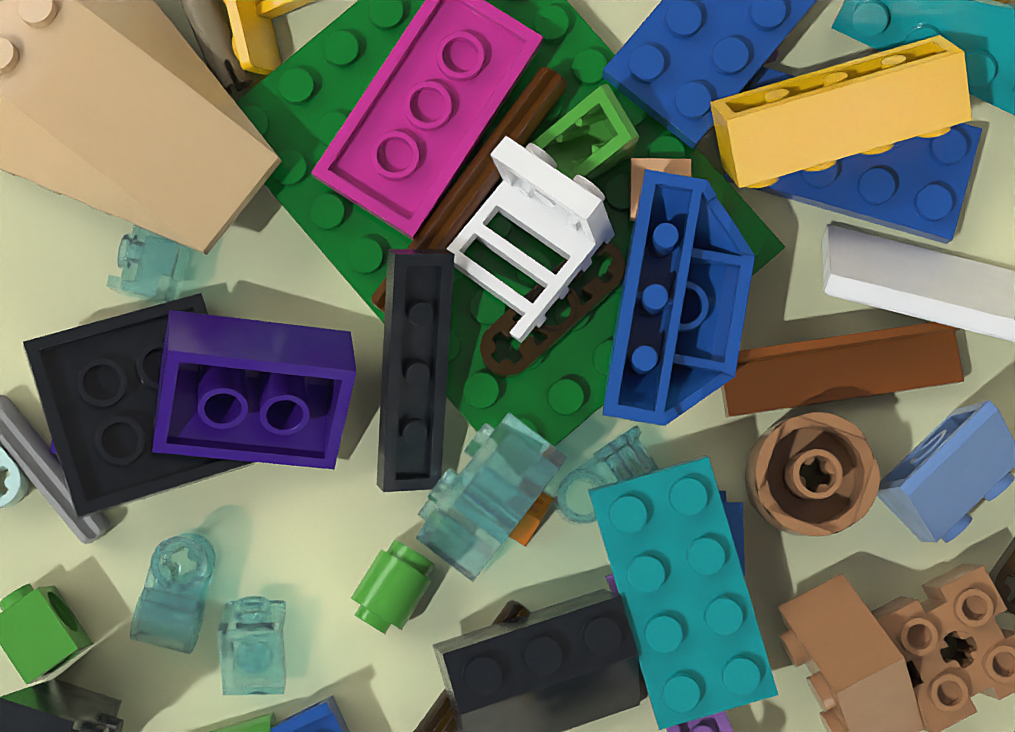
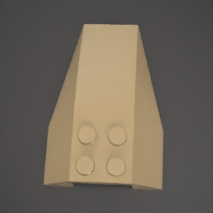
[0,0,282,255]

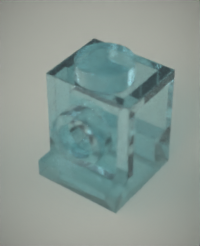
[106,225,191,304]

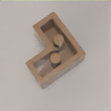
[778,573,925,732]

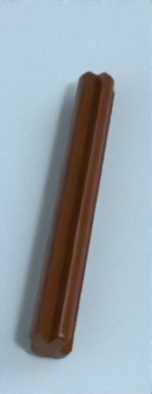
[371,66,567,314]

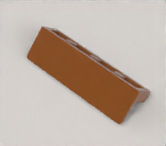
[721,322,964,418]

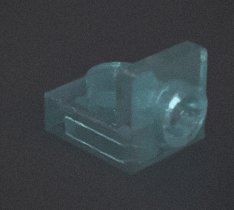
[218,596,286,695]

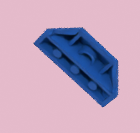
[602,169,755,426]

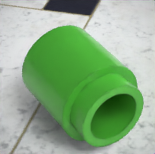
[351,539,435,634]

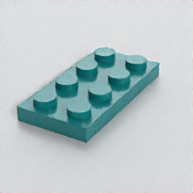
[588,455,779,730]

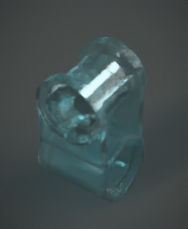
[553,425,660,525]
[130,533,216,654]

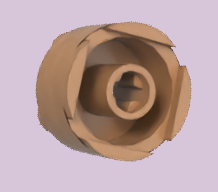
[745,412,880,536]

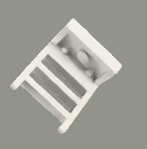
[447,136,615,343]

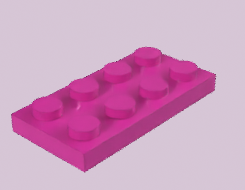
[311,0,543,240]

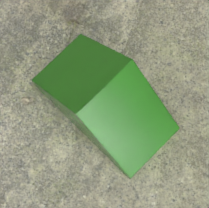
[532,84,639,181]

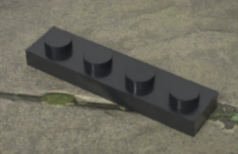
[376,249,455,492]

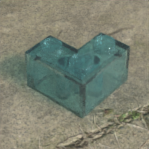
[416,412,568,582]

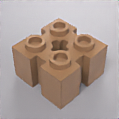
[871,564,1015,732]

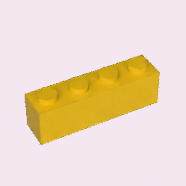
[710,35,972,188]

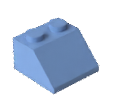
[877,400,1015,543]

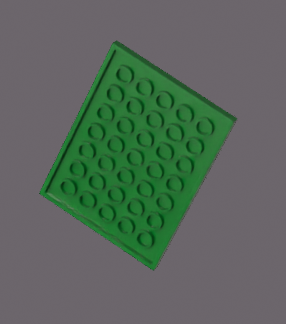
[236,0,785,479]

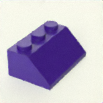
[152,310,357,470]

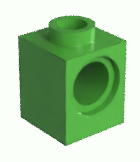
[0,583,94,685]

